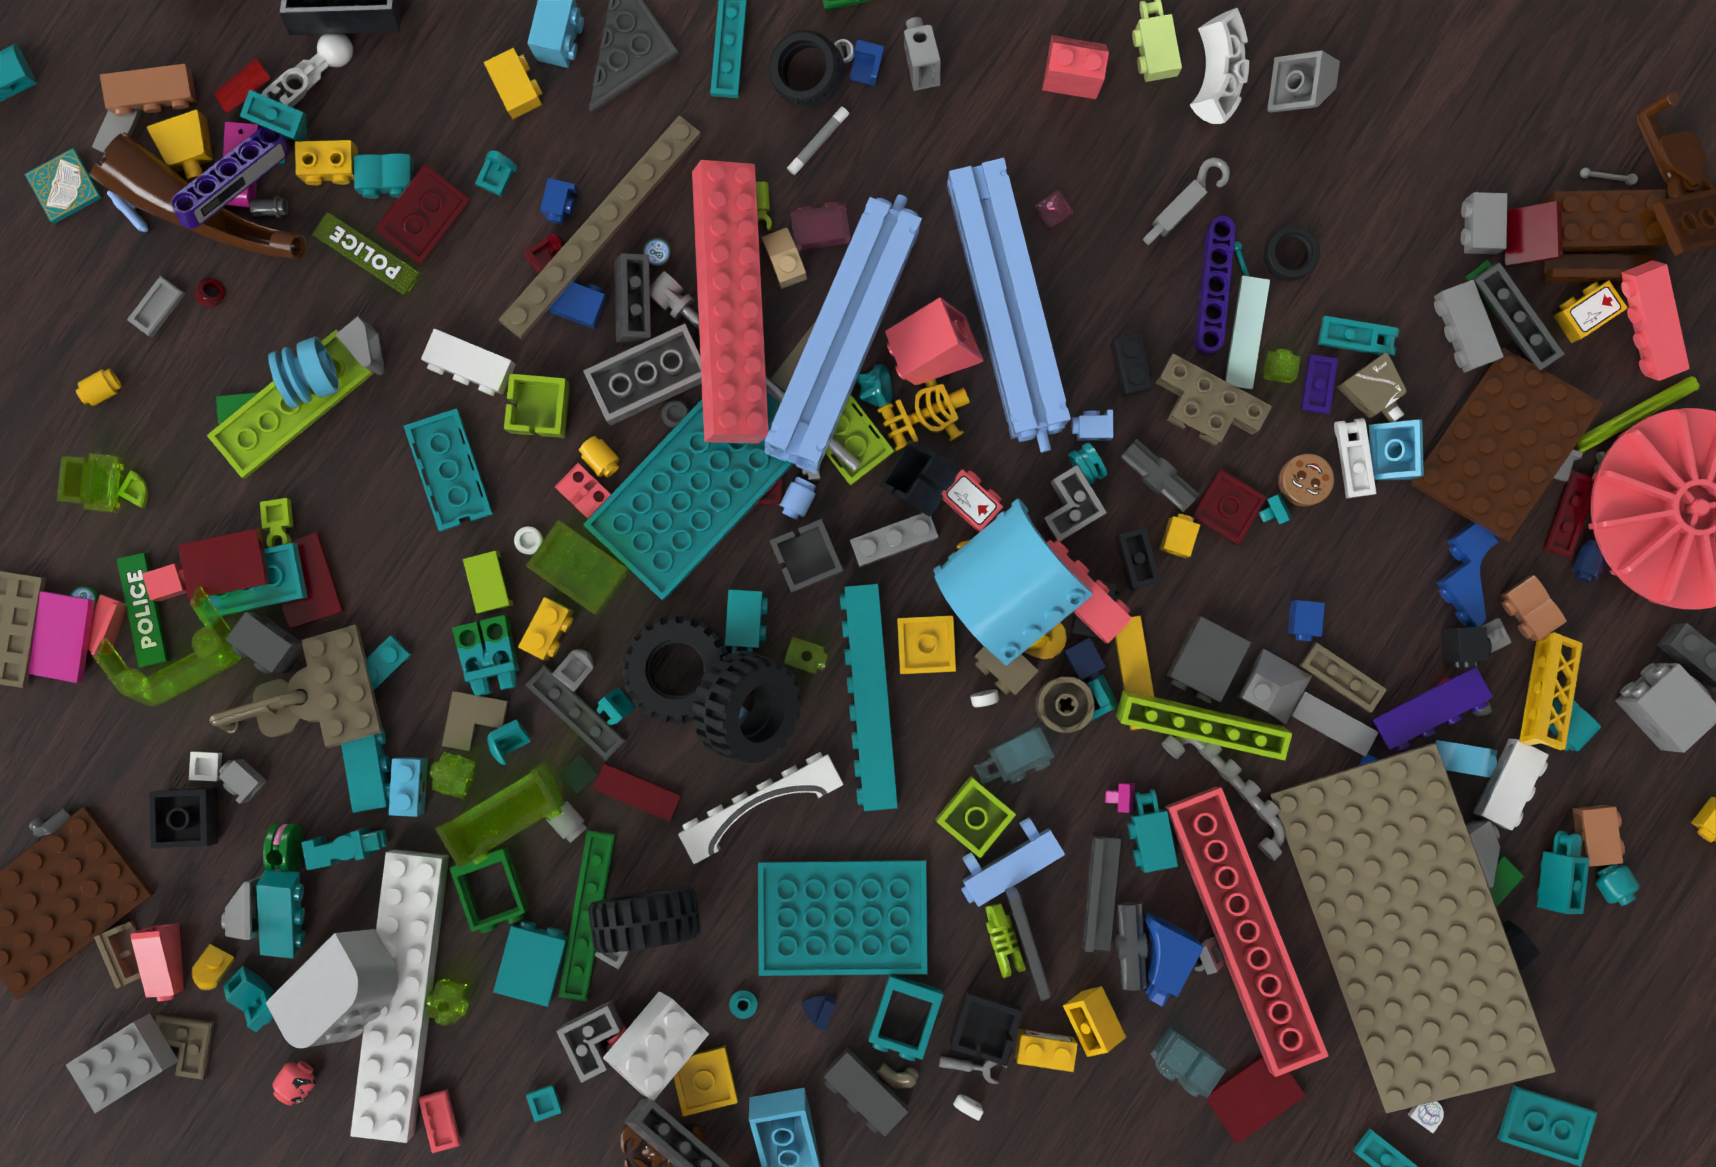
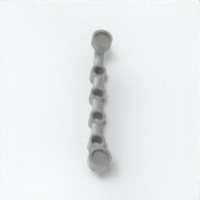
[1161,735,1286,861]

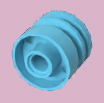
[268,336,339,409]

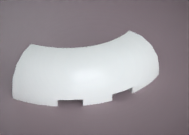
[1190,8,1249,124]

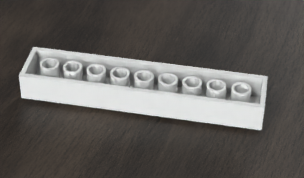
[350,849,449,1143]

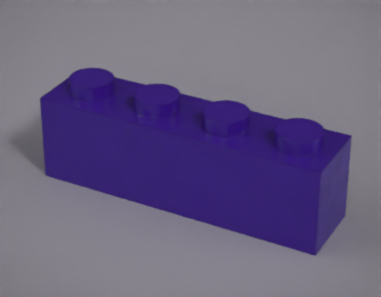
[1371,667,1493,752]

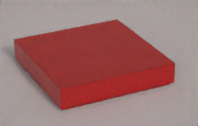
[214,58,271,113]

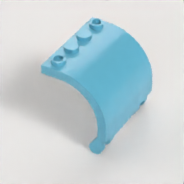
[933,498,1093,666]

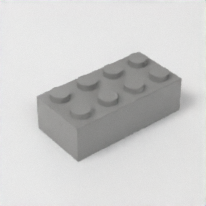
[583,324,702,425]

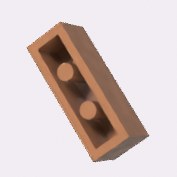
[100,64,197,117]

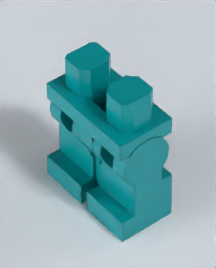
[302,827,388,870]

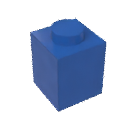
[1287,600,1325,642]

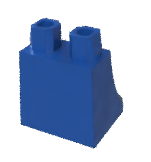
[1144,912,1204,1007]

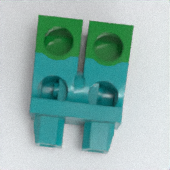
[452,615,520,696]

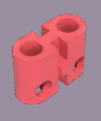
[555,463,611,519]

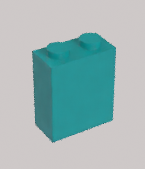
[493,920,569,1007]

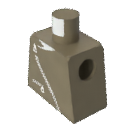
[1337,352,1407,423]

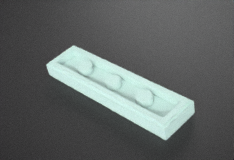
[1224,276,1270,390]

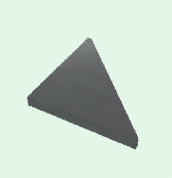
[589,0,679,113]

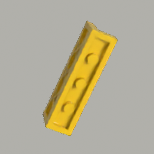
[1519,632,1583,750]

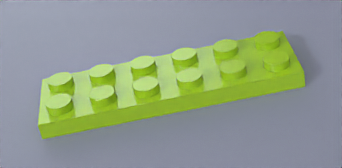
[207,330,374,479]

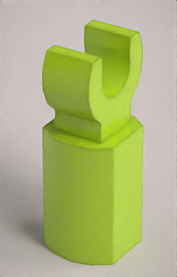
[756,181,772,231]

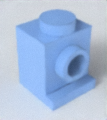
[1071,410,1113,441]

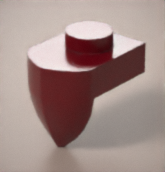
[524,233,565,274]

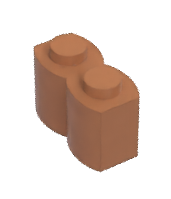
[1501,575,1567,641]

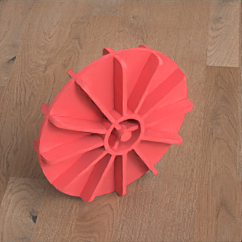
[1588,408,1716,610]

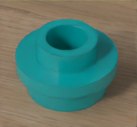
[729,990,758,1019]

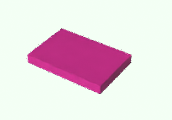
[28,591,95,683]

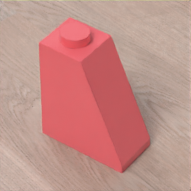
[131,923,184,1001]

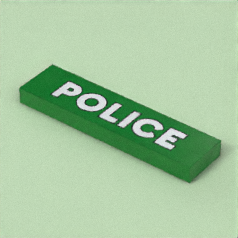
[117,553,169,667]

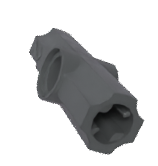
[1120,439,1199,512]
[1116,902,1148,991]

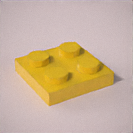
[897,616,956,674]
[674,1046,738,1116]

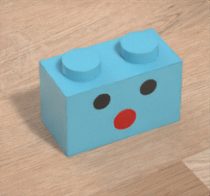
[389,757,428,817]

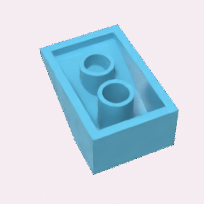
[749,1088,821,1167]

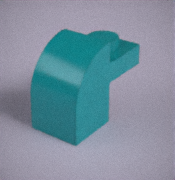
[223,966,276,1033]

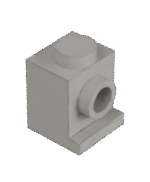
[219,759,267,804]

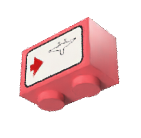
[941,469,1003,533]

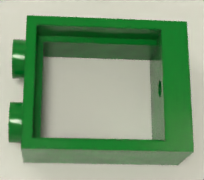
[449,846,530,934]

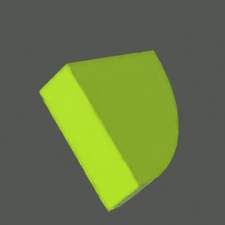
[117,470,148,508]

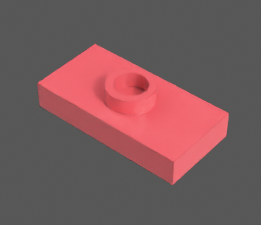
[418,1089,461,1153]

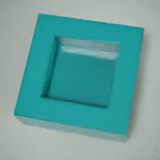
[526,1084,563,1122]

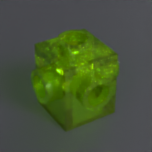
[429,752,476,800]
[426,979,470,1026]

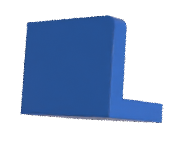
[850,40,884,86]

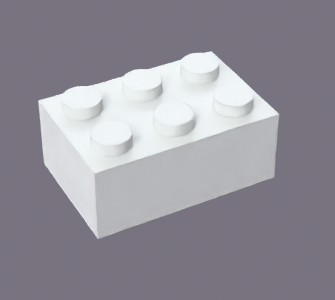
[603,992,709,1101]

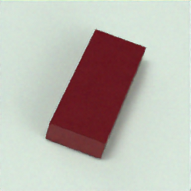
[1542,470,1594,558]
[593,763,682,822]

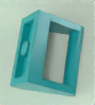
[240,90,307,141]

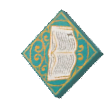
[25,148,103,224]

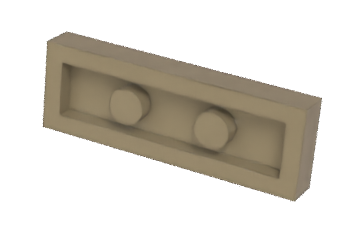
[1299,643,1387,713]

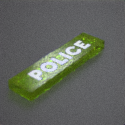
[312,212,421,297]

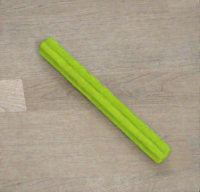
[1575,376,1700,452]

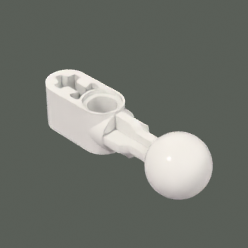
[262,33,353,107]

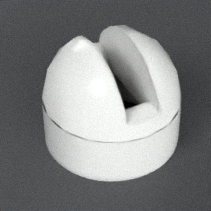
[834,39,855,63]

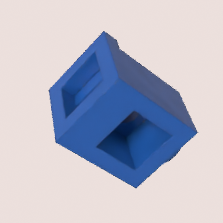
[540,178,579,224]

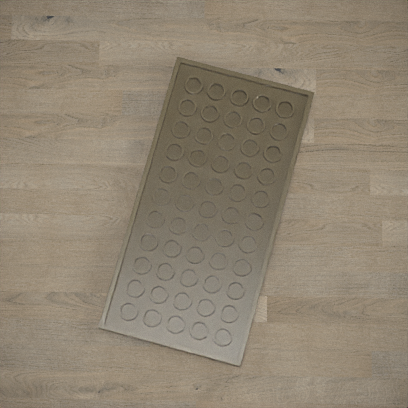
[1270,742,1556,1113]

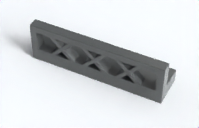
[1081,835,1121,953]

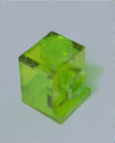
[1263,349,1301,383]
[784,637,828,674]

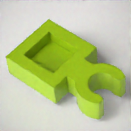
[260,498,293,548]

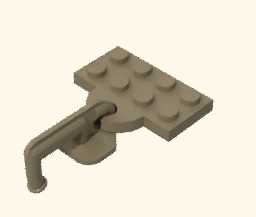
[209,625,383,748]

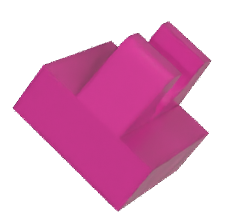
[1105,782,1135,813]

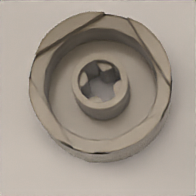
[1035,676,1095,733]

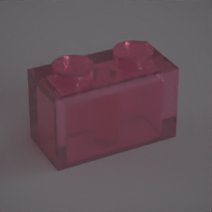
[790,202,851,251]

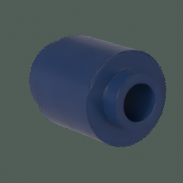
[1572,540,1606,583]

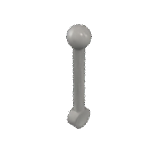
[1580,168,1638,186]

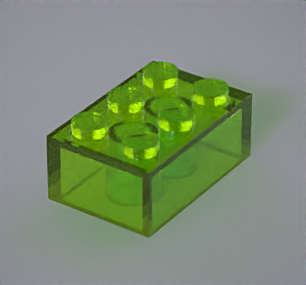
[526,520,631,615]

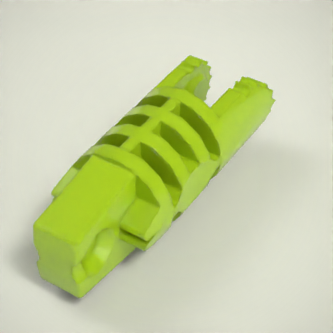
[985,903,1026,978]

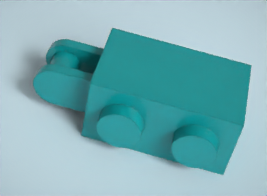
[725,590,768,654]
[1127,789,1178,873]
[1537,831,1590,914]

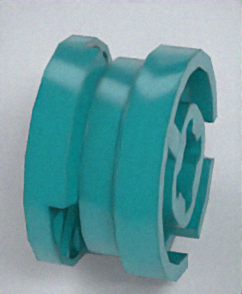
[1068,442,1107,485]

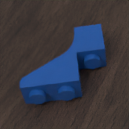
[1436,522,1498,627]

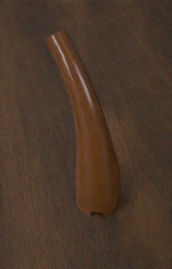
[89,132,307,260]

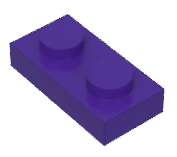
[1300,354,1338,415]

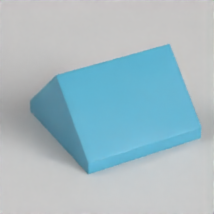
[1369,419,1424,480]

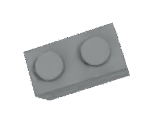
[1461,192,1507,254]

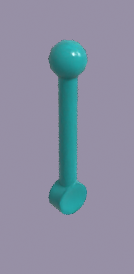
[1233,241,1250,277]

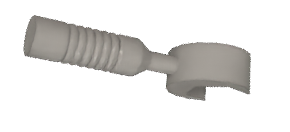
[939,1056,1007,1084]

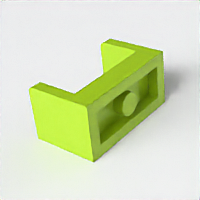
[463,551,514,614]

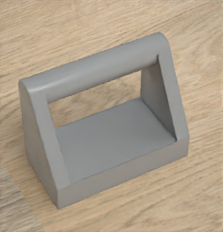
[336,316,385,375]

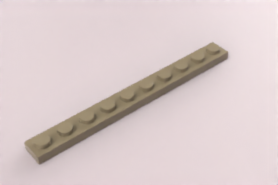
[499,115,701,340]

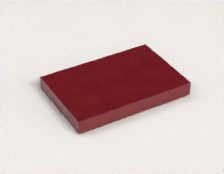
[374,163,471,264]
[178,528,270,600]
[277,532,345,629]
[1203,1055,1306,1144]

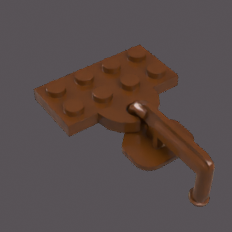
[1637,90,1716,256]

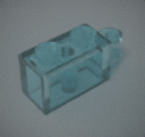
[974,726,1055,784]

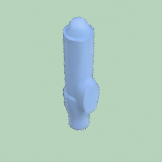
[107,191,148,232]

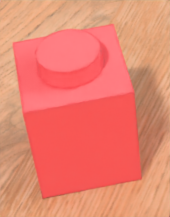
[142,564,187,601]

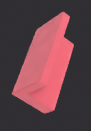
[88,595,127,657]

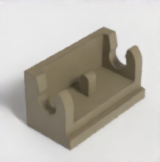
[94,921,141,989]

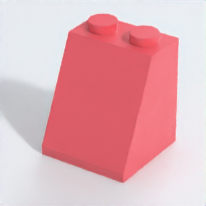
[1042,35,1109,99]
[885,298,984,385]

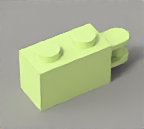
[1132,0,1182,82]

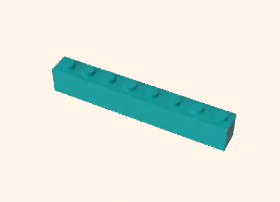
[840,584,898,811]

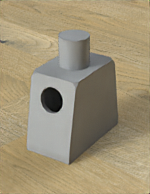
[904,17,941,91]

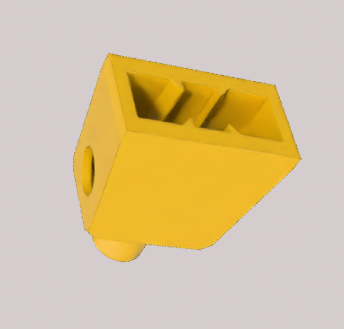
[147,109,213,182]

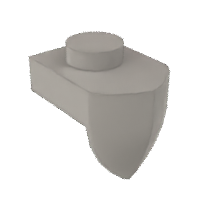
[552,649,594,692]

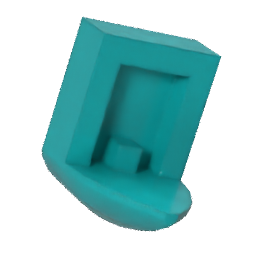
[487,719,531,765]

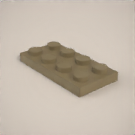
[0,571,46,688]

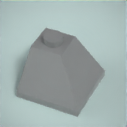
[1267,51,1340,113]
[1236,649,1312,724]
[1466,818,1500,888]
[221,876,261,940]

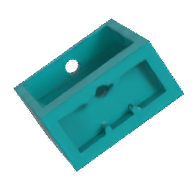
[868,975,944,1061]

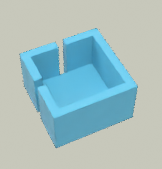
[527,0,584,68]

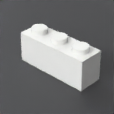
[421,329,516,396]
[1473,739,1549,830]

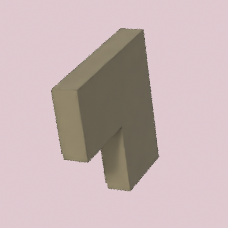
[442,691,509,751]
[155,1014,215,1080]

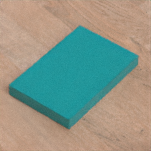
[1497,1085,1597,1166]

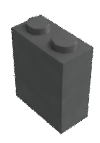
[1166,617,1251,704]

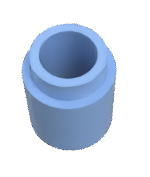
[779,477,816,520]

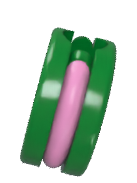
[263,823,304,872]

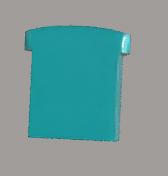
[475,151,518,197]
[1088,674,1119,721]

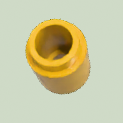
[76,368,122,406]
[579,436,620,478]

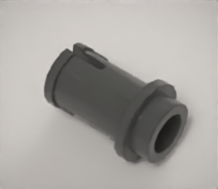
[250,196,288,218]

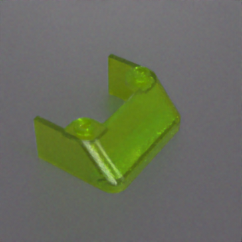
[93,586,241,707]
[435,764,565,868]

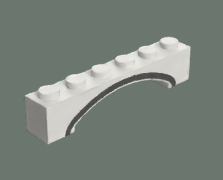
[678,752,844,864]

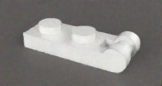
[1334,418,1376,498]

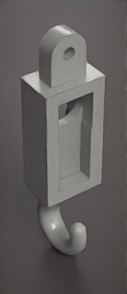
[1143,157,1230,246]

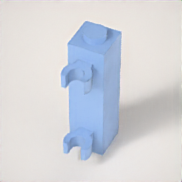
[961,817,1065,907]

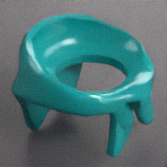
[857,364,893,408]

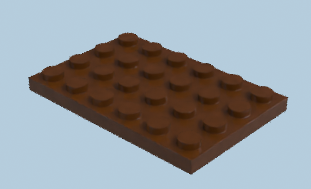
[1410,348,1604,543]
[0,806,154,1000]

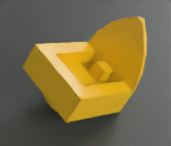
[192,944,234,990]

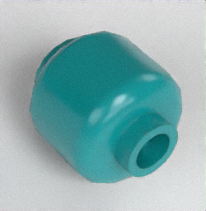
[1595,864,1640,907]

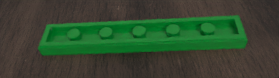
[559,830,616,1002]

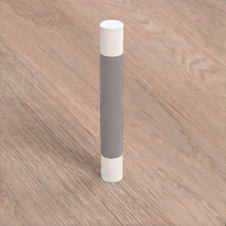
[787,106,849,175]

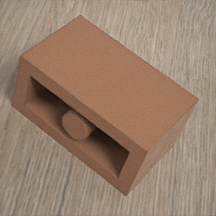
[1572,805,1625,867]

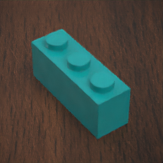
[341,728,391,813]
[256,869,306,959]

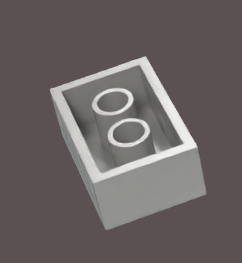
[66,1013,178,1113]

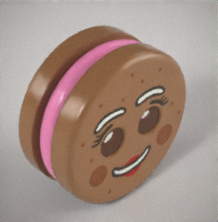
[1278,454,1334,507]

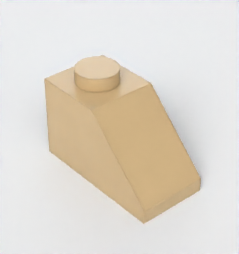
[762,228,807,289]

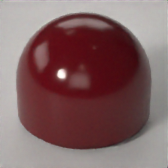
[195,278,225,307]

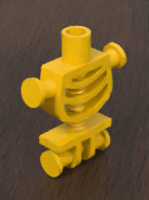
[877,379,970,451]

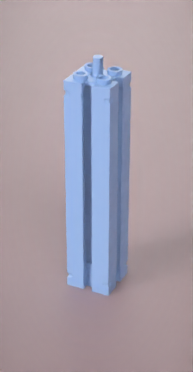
[947,158,1071,453]
[765,194,922,475]

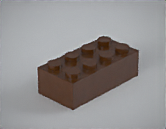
[1543,189,1668,254]

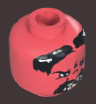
[272,1061,316,1105]

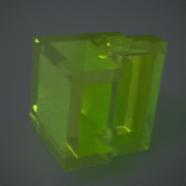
[57,453,124,513]

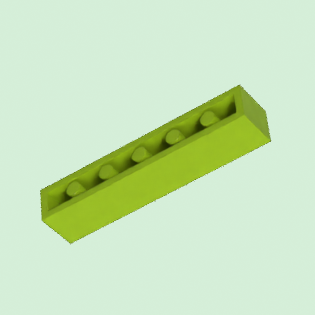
[1116,690,1292,761]

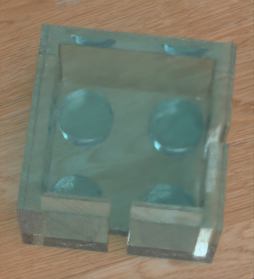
[1150,1027,1226,1099]

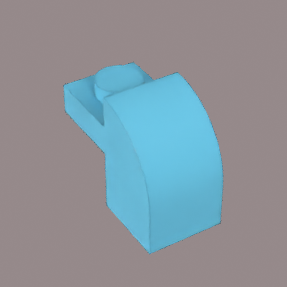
[1436,740,1497,778]

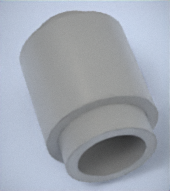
[546,801,587,843]

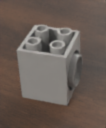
[1615,663,1716,753]

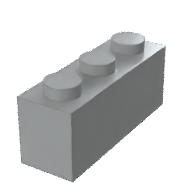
[1434,280,1504,373]
[850,513,938,568]

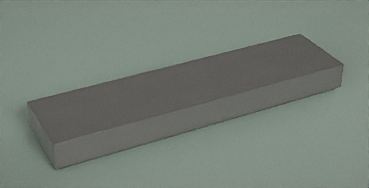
[525,664,626,761]
[1005,887,1051,1001]

